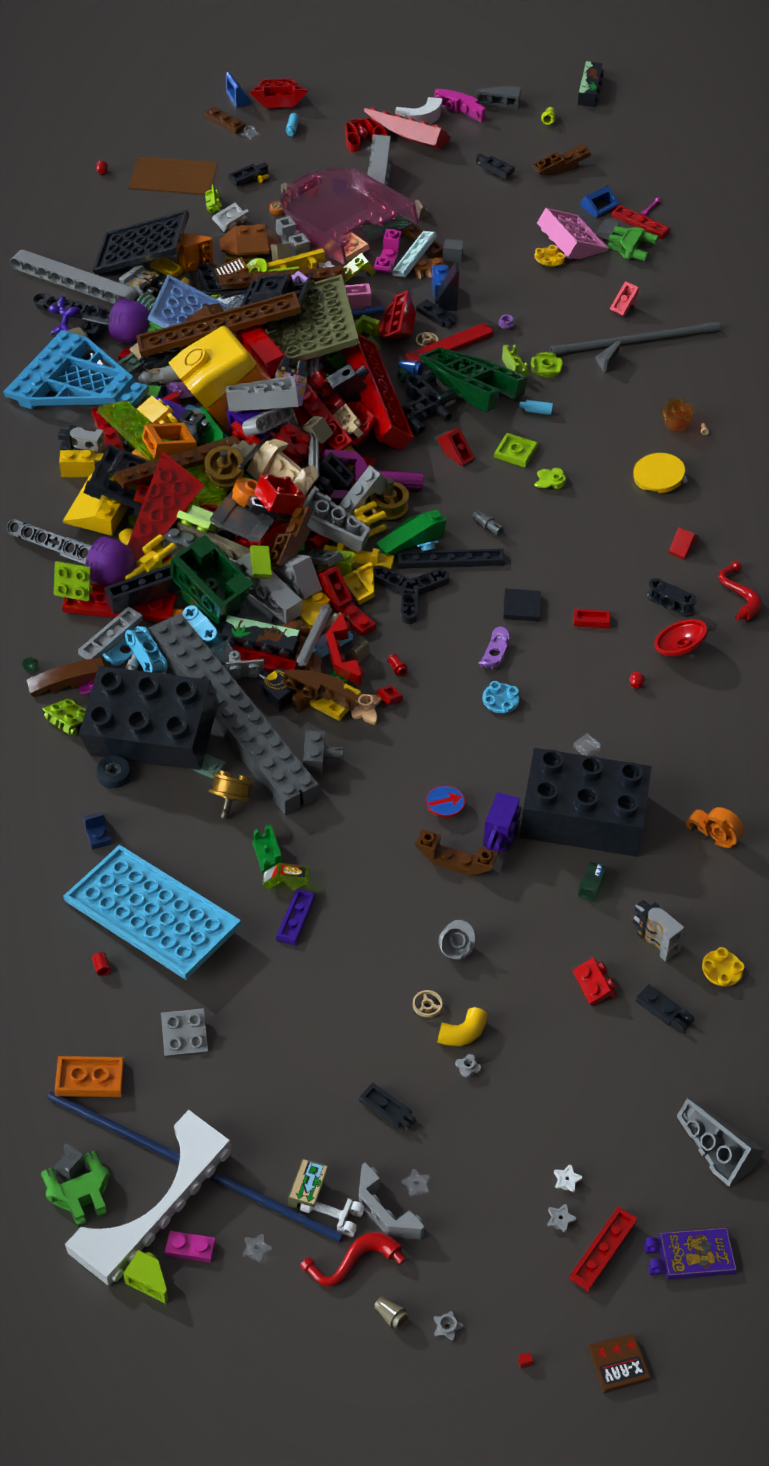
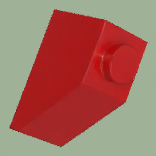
[437,428,475,466]
[317,566,353,607]

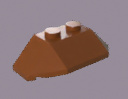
[219,224,281,256]

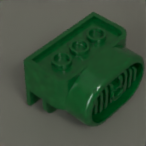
[170,535,254,624]

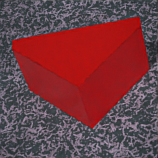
[668,527,699,559]

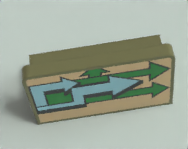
[288,1158,328,1211]

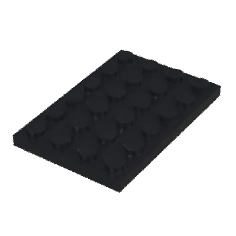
[93,210,190,275]

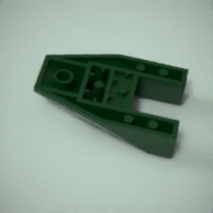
[419,347,528,412]

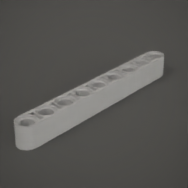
[10,250,138,304]

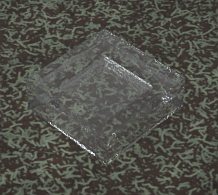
[573,733,601,756]

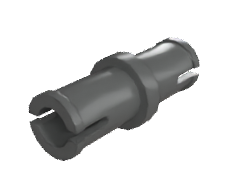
[472,510,505,537]

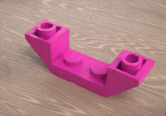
[374,229,402,274]

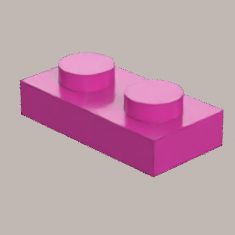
[165,1231,215,1263]

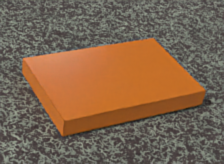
[55,1056,124,1097]

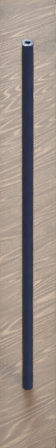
[47,1091,343,1243]

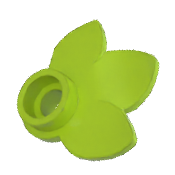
[534,468,566,489]

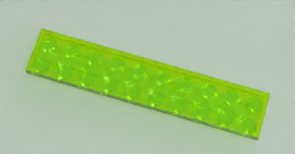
[98,400,226,506]

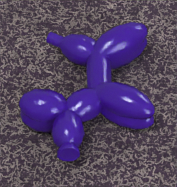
[48,296,81,335]

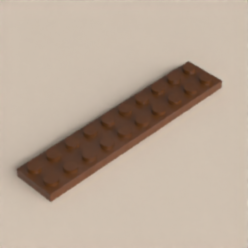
[136,291,302,357]

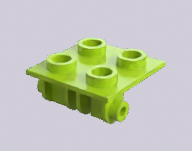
[54,561,93,601]
[42,699,86,735]

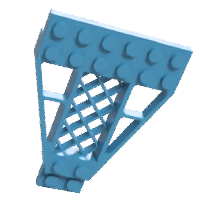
[3,330,150,412]

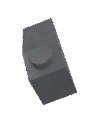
[476,86,521,109]

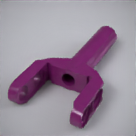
[321,449,424,504]

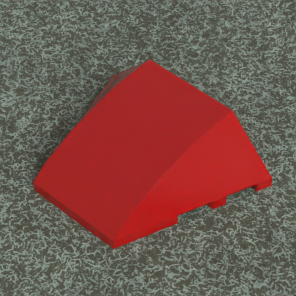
[250,78,307,108]

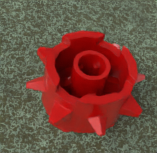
[270,423,310,465]

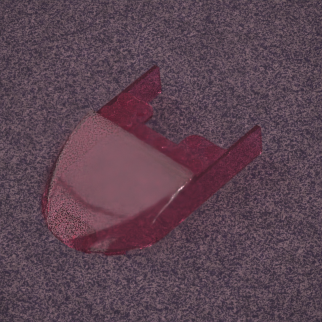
[280,166,419,266]

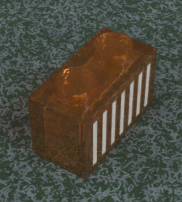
[213,257,249,288]

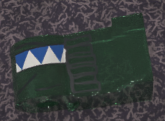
[578,862,606,902]

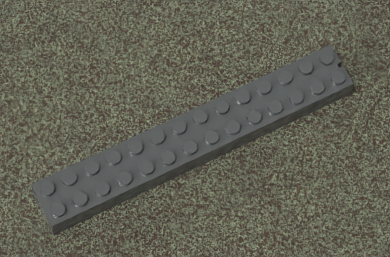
[149,613,319,816]

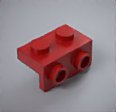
[572,957,618,1007]

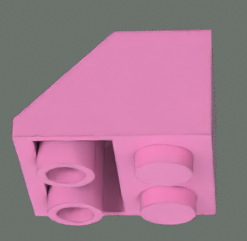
[345,284,372,310]

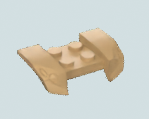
[246,439,319,496]

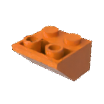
[177,233,214,273]

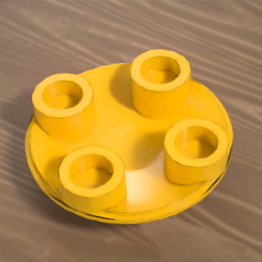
[534,245,565,266]
[702,947,744,987]

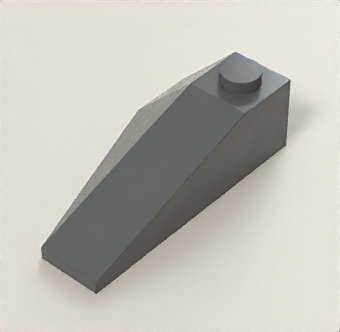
[677,1098,765,1187]

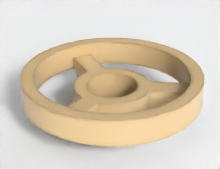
[416,332,438,348]
[413,990,442,1018]

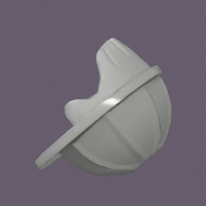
[438,920,475,960]

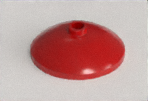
[654,619,708,657]

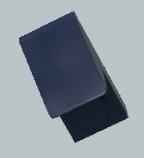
[82,812,112,850]

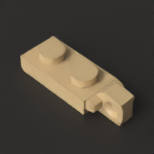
[333,403,363,438]

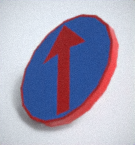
[426,785,465,818]

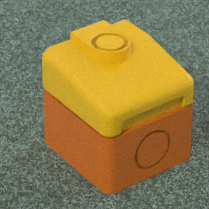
[168,326,271,435]

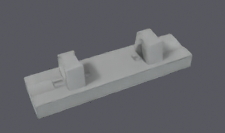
[78,607,143,660]

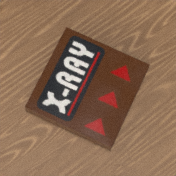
[588,1333,650,1393]

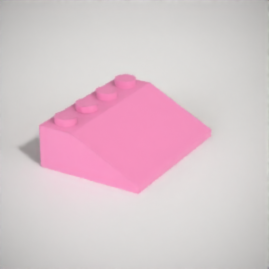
[537,208,610,259]

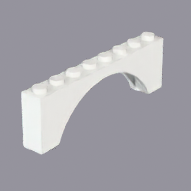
[65,1110,231,1286]

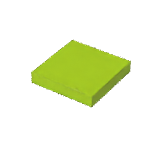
[494,433,538,467]

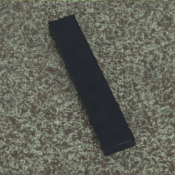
[397,549,505,569]

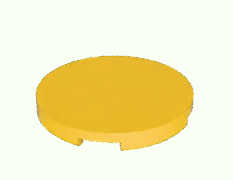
[634,453,685,493]

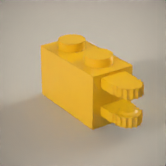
[137,396,179,424]
[59,450,104,477]

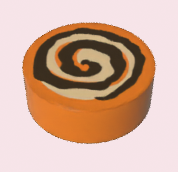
[270,202,285,215]

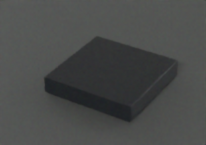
[503,588,541,621]

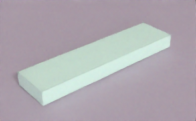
[392,231,437,277]

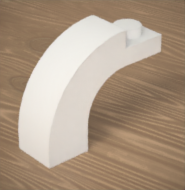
[395,97,442,125]

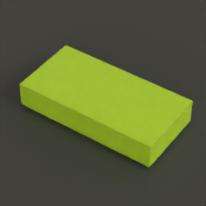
[250,545,272,579]

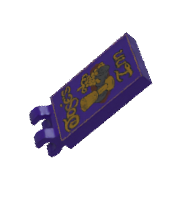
[644,1227,737,1280]

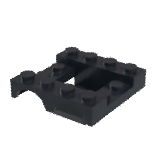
[240,273,315,326]
[83,444,152,516]

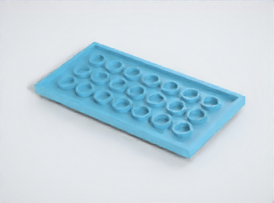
[63,845,241,980]

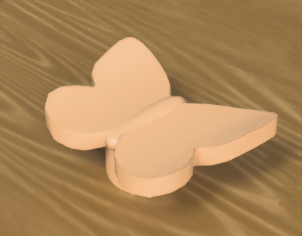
[351,694,382,725]

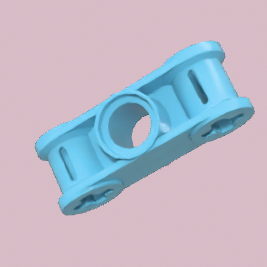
[183,606,224,651]
[125,627,168,673]

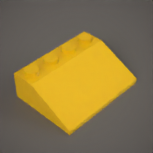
[63,474,138,536]

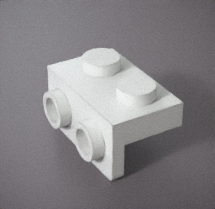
[212,202,249,232]

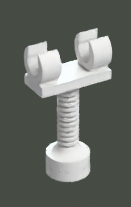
[300,1199,364,1237]

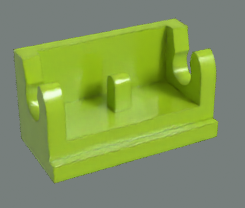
[502,344,530,376]

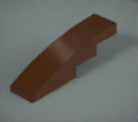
[27,657,105,697]

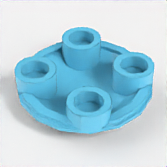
[482,681,520,714]

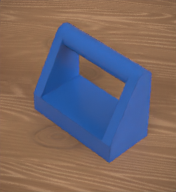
[226,72,250,108]
[580,185,620,218]

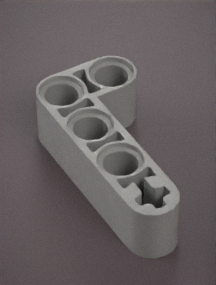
[242,407,299,436]

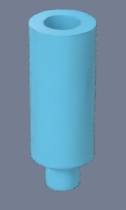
[286,113,300,136]
[519,400,553,415]

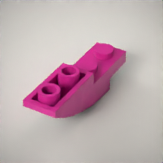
[435,89,486,122]

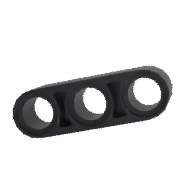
[197,263,221,296]

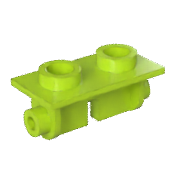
[205,184,222,213]

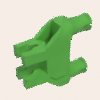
[607,226,659,262]
[41,1150,110,1226]

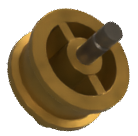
[205,446,244,488]
[370,478,409,521]
[208,770,255,819]

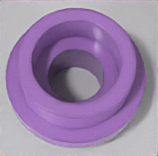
[498,315,514,329]

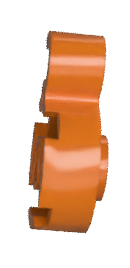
[232,478,258,507]
[686,807,744,848]

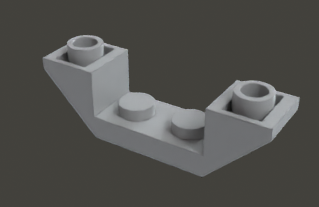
[359,1163,425,1240]

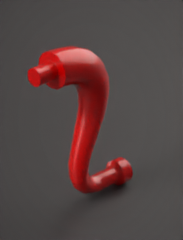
[718,560,762,621]
[300,1232,406,1287]

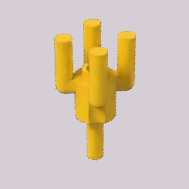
[354,501,387,538]
[125,534,177,580]

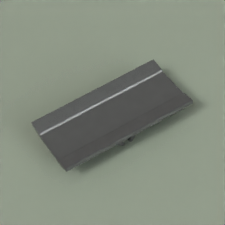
[210,491,276,542]

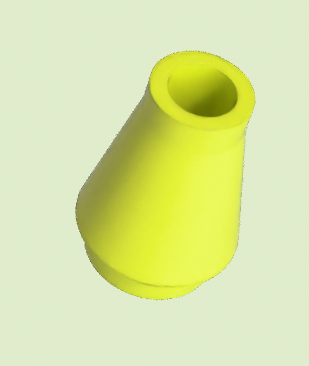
[541,107,555,125]

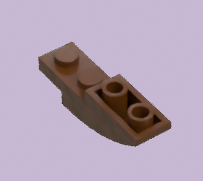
[532,144,591,175]
[270,507,313,567]
[282,670,359,711]

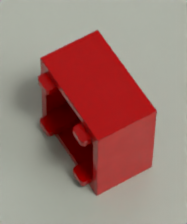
[254,474,307,515]

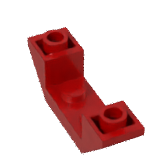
[326,614,364,685]

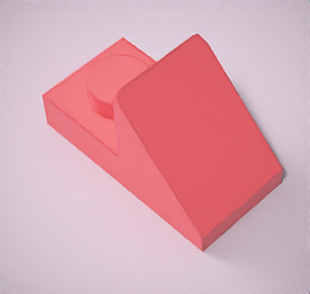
[609,281,639,317]

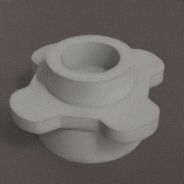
[455,1054,481,1077]

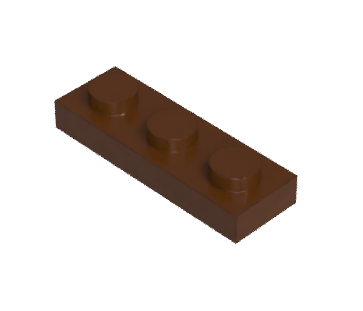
[204,107,246,134]

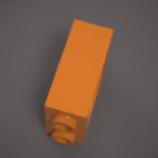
[142,423,197,459]

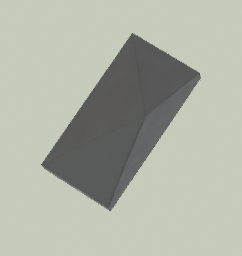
[595,341,621,372]

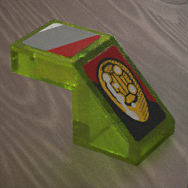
[262,863,310,891]

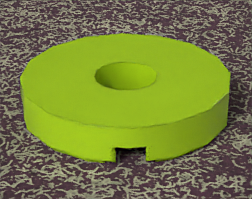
[530,352,563,378]

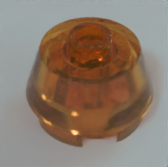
[661,398,694,431]

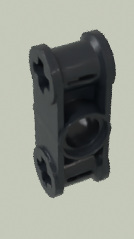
[647,578,697,617]

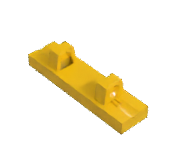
[267,248,325,271]
[323,543,394,570]

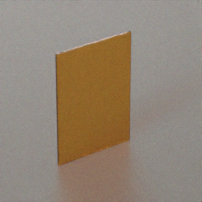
[129,156,217,195]

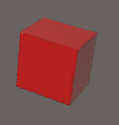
[518,1352,533,1368]

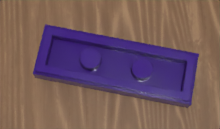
[276,888,316,946]

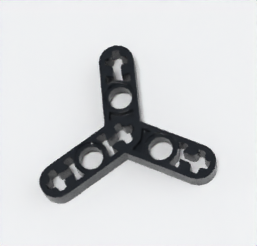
[373,566,450,624]

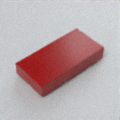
[573,609,610,629]

